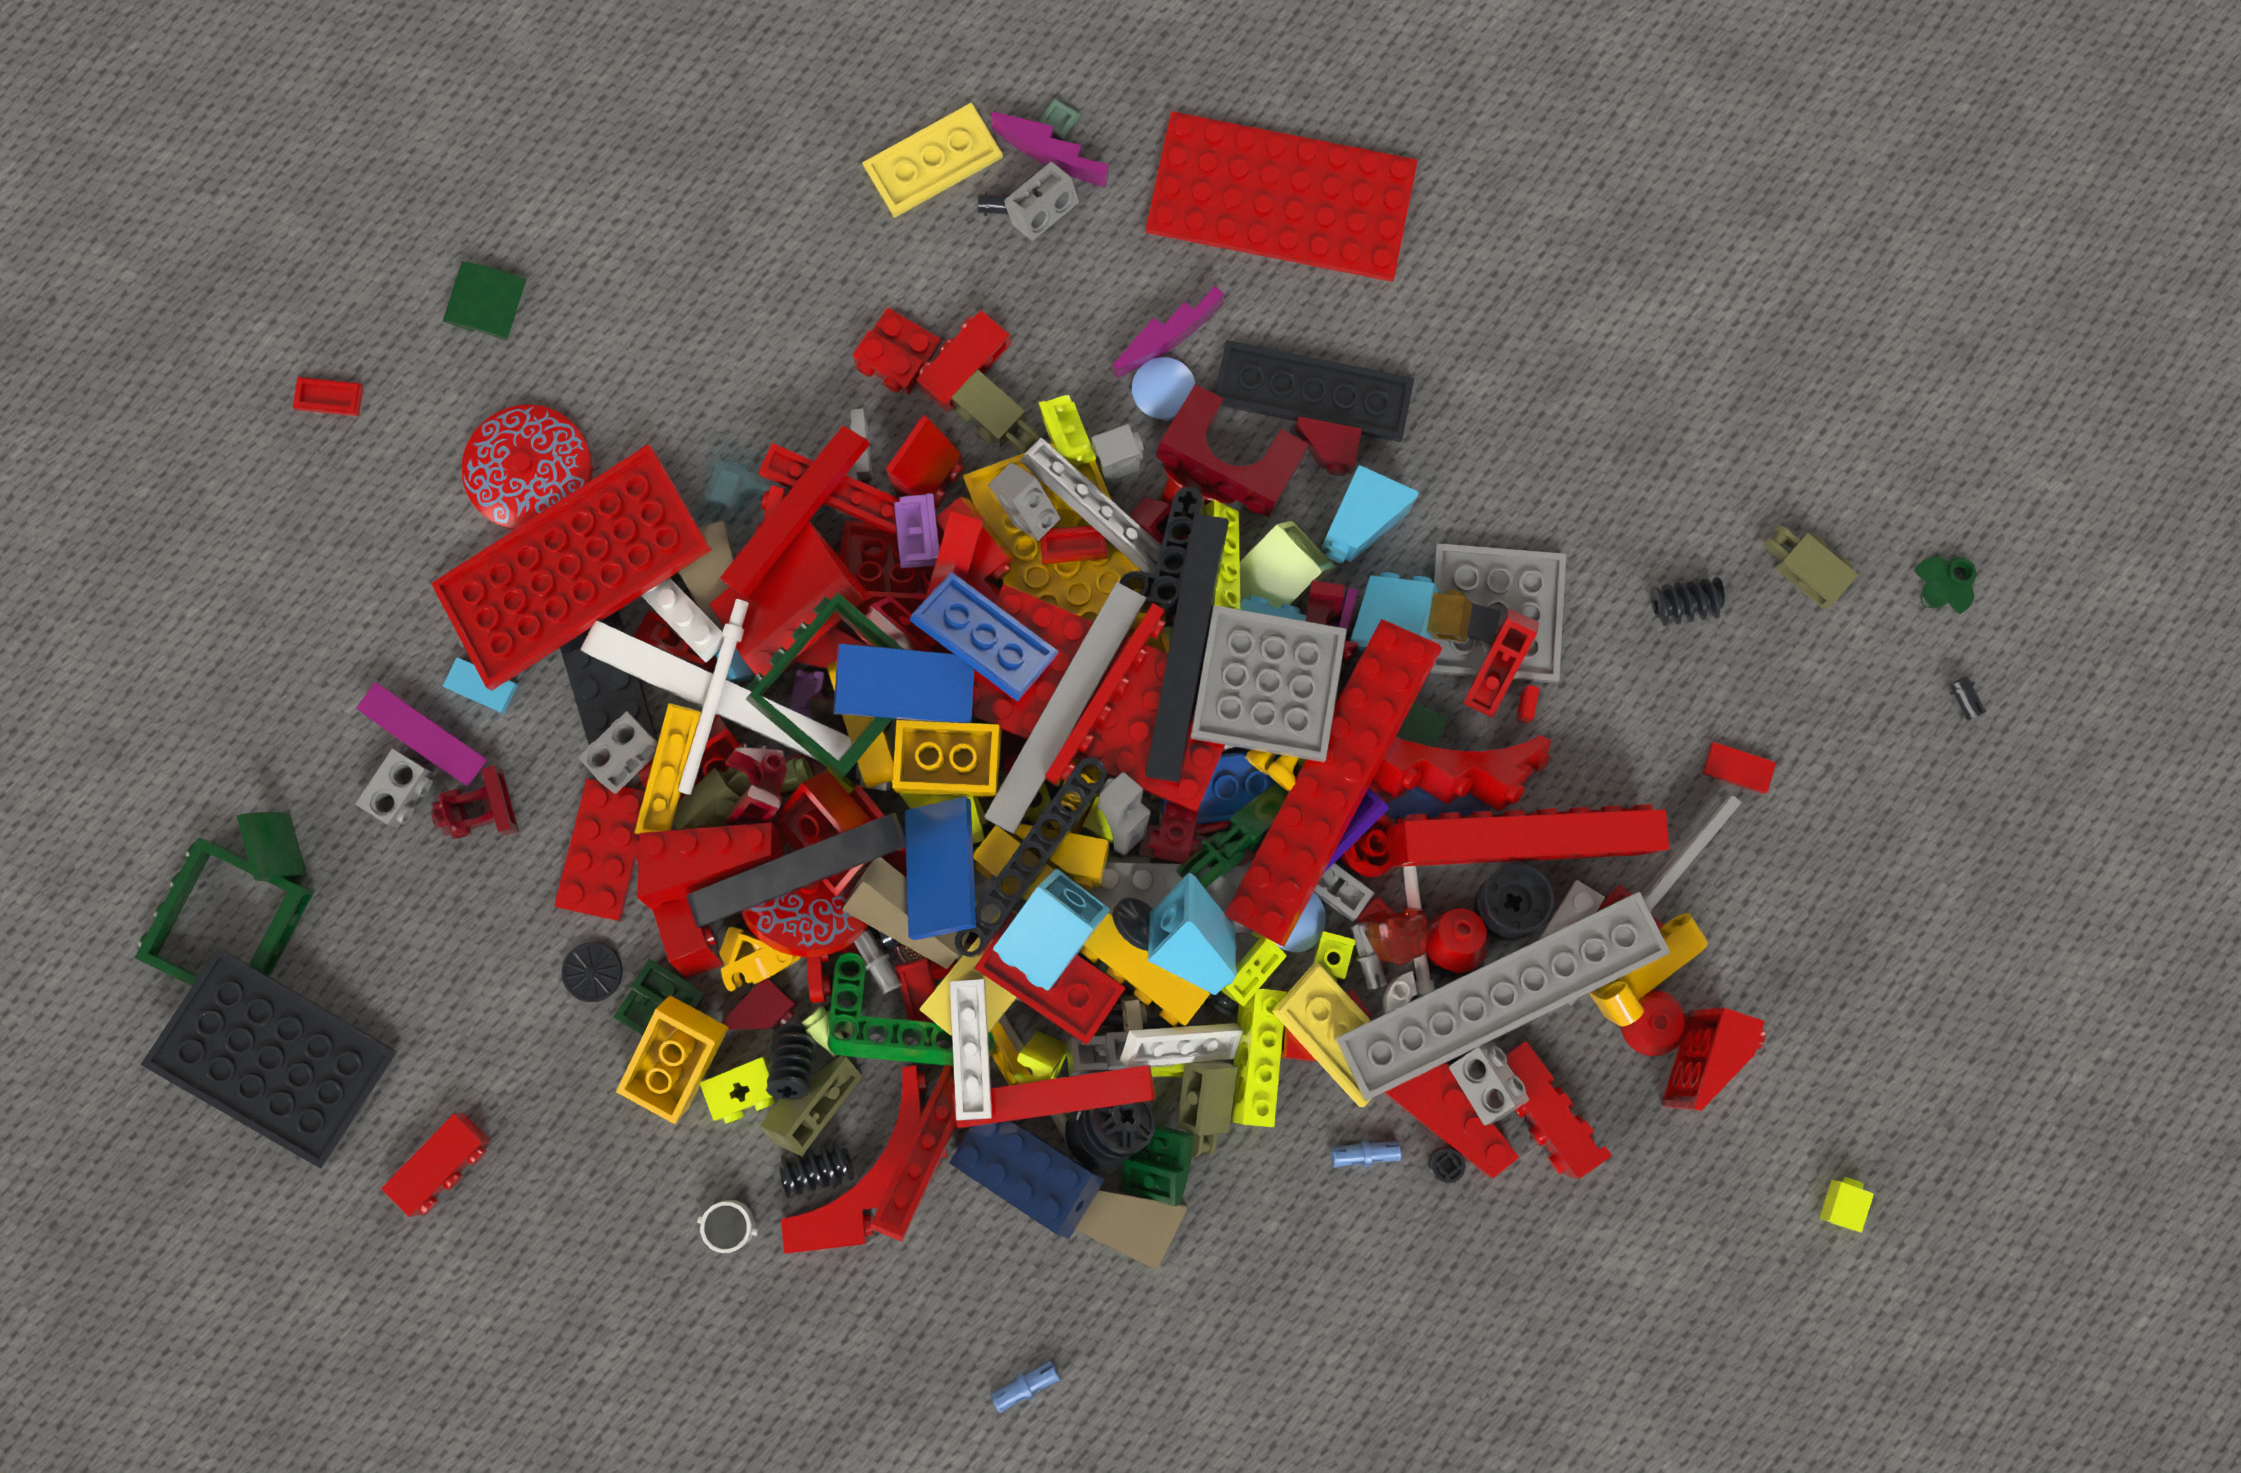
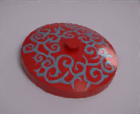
[462,404,593,530]
[742,839,868,957]

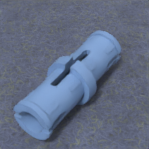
[1330,1139,1401,1168]
[990,1360,1061,1413]

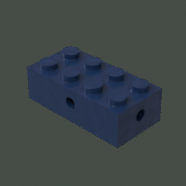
[949,1120,1105,1239]

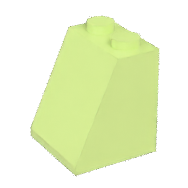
[1240,521,1336,608]

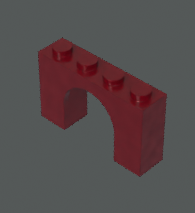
[1156,384,1309,517]

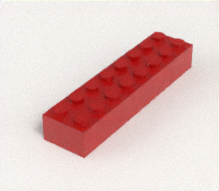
[1387,804,1669,867]

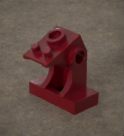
[1305,580,1358,665]
[725,744,787,826]
[431,766,519,839]
[1139,803,1210,864]

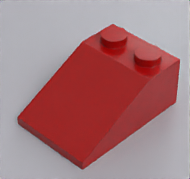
[886,415,964,509]

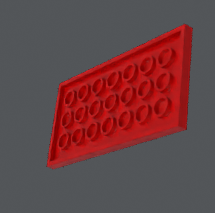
[1146,111,1418,282]
[431,444,712,691]
[972,584,1225,813]

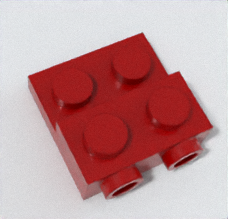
[852,307,942,395]

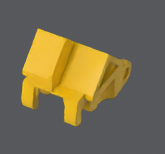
[719,927,801,991]

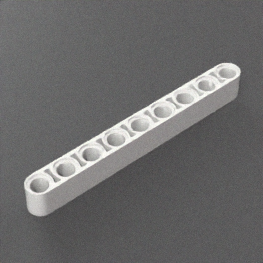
[580,621,852,761]

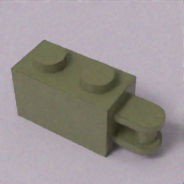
[952,370,1039,454]
[1763,525,1858,610]
[673,767,750,830]
[1177,1060,1238,1157]

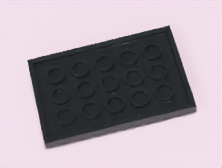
[140,947,398,1169]

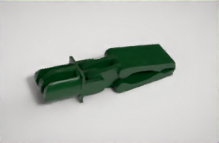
[1176,783,1288,889]

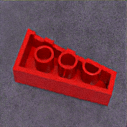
[637,823,783,909]
[631,840,724,979]
[1504,1041,1612,1179]
[1383,1062,1520,1178]

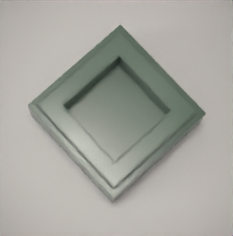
[1038,98,1081,141]

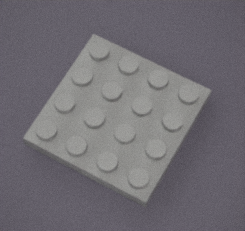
[1430,543,1566,683]
[1190,605,1347,762]

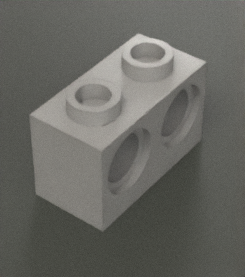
[1004,162,1079,241]
[1092,424,1144,483]
[989,462,1061,541]
[578,711,658,794]
[355,749,434,828]
[1314,863,1374,922]
[1449,1042,1530,1126]

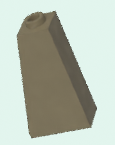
[679,521,736,632]
[842,857,970,969]
[1076,1189,1187,1271]

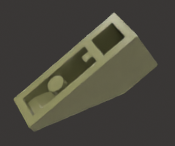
[760,1056,863,1156]

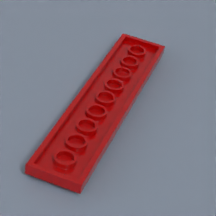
[1224,619,1442,947]

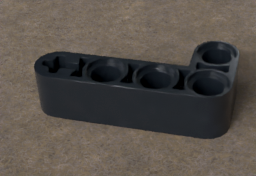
[1119,487,1207,617]

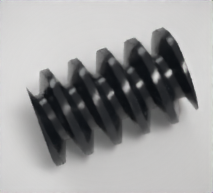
[1650,577,1725,626]
[766,1024,814,1100]
[779,1140,854,1198]

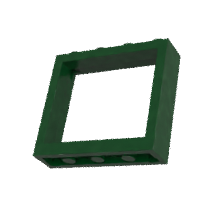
[745,592,905,779]
[135,838,315,986]

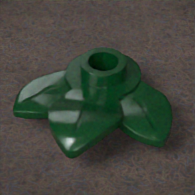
[1914,556,1976,614]

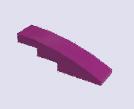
[990,111,1109,188]
[1113,286,1224,378]
[355,681,487,786]

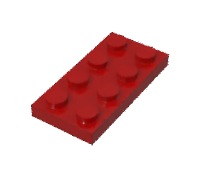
[554,779,645,922]
[974,912,1125,1046]

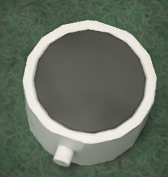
[697,1200,758,1253]

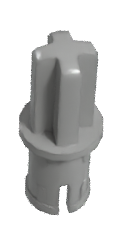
[1351,922,1388,990]
[854,930,902,995]

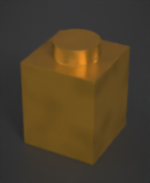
[1427,590,1473,643]

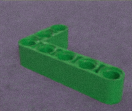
[827,953,995,1066]

